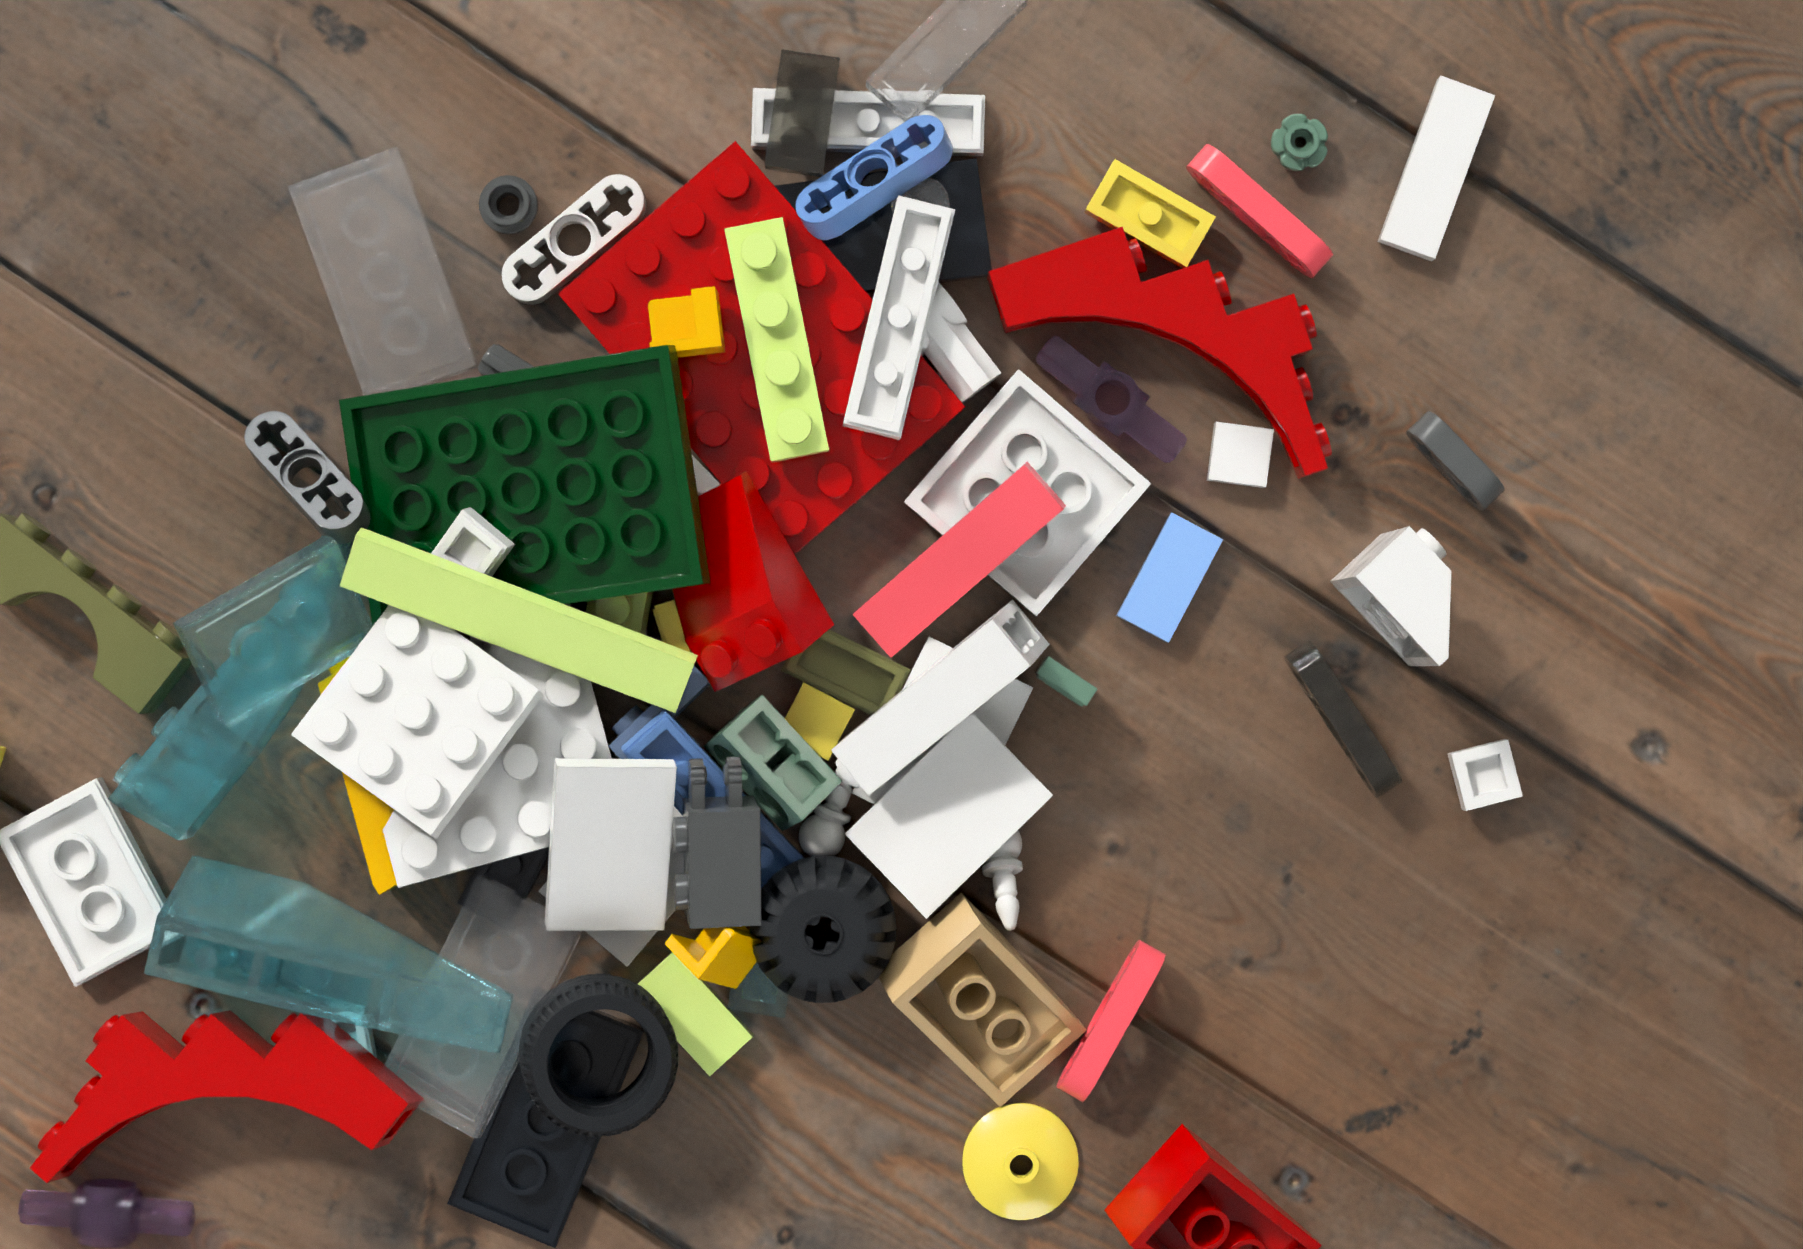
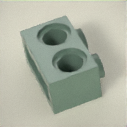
[703,695,842,831]

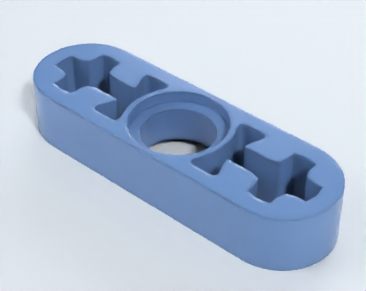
[796,115,953,240]

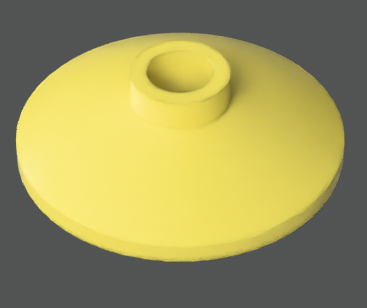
[962,1103,1079,1220]

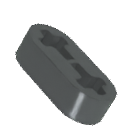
[1406,411,1505,511]

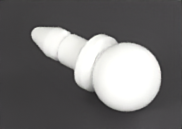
[799,768,853,857]
[982,830,1023,931]

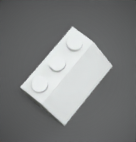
[1330,526,1451,666]

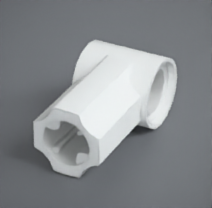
[921,282,1001,403]

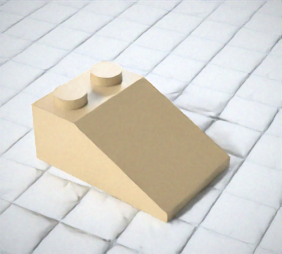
[878,893,1087,1107]

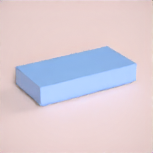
[1116,512,1223,643]

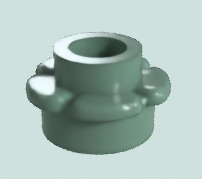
[1271,114,1328,172]

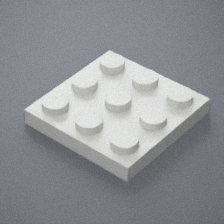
[904,369,1151,617]
[291,605,543,839]

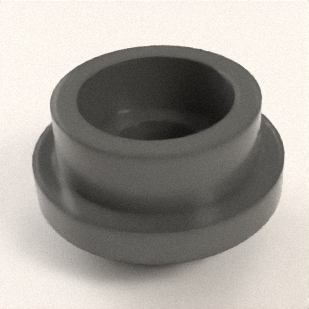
[479,175,538,234]

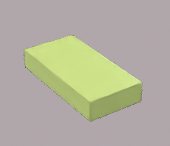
[638,952,754,1076]

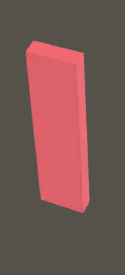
[852,461,1066,658]

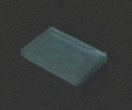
[173,535,373,728]

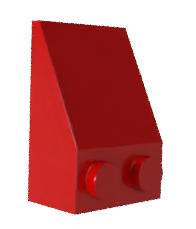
[673,471,834,692]
[1104,1124,1322,1249]

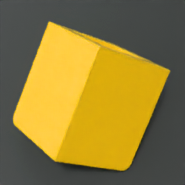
[648,286,725,358]
[665,926,762,989]

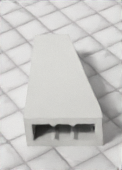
[831,599,1050,796]

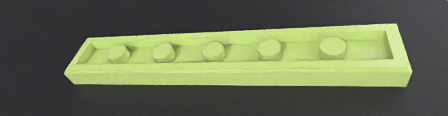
[340,527,698,713]

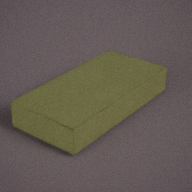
[781,630,911,715]

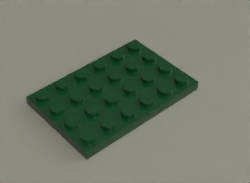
[339,345,711,627]

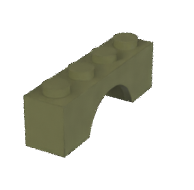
[0,512,196,714]

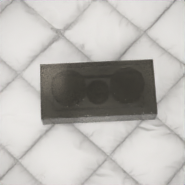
[765,49,840,177]

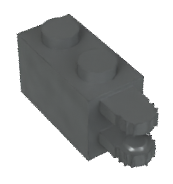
[672,757,761,929]

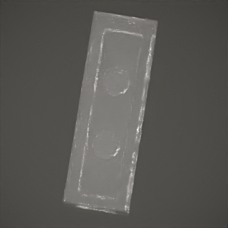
[866,0,1028,122]

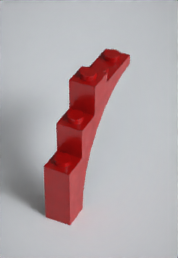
[987,226,1332,479]
[30,1009,424,1183]

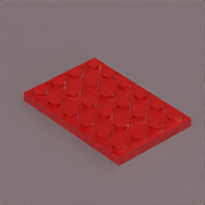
[558,141,965,555]

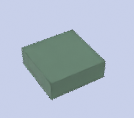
[1035,656,1097,707]

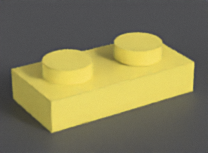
[1084,159,1216,268]

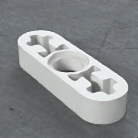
[502,174,646,305]

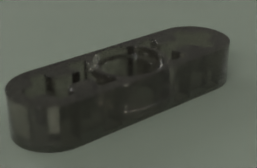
[1284,641,1402,798]

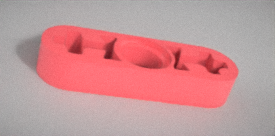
[1186,144,1333,278]
[1057,940,1166,1102]

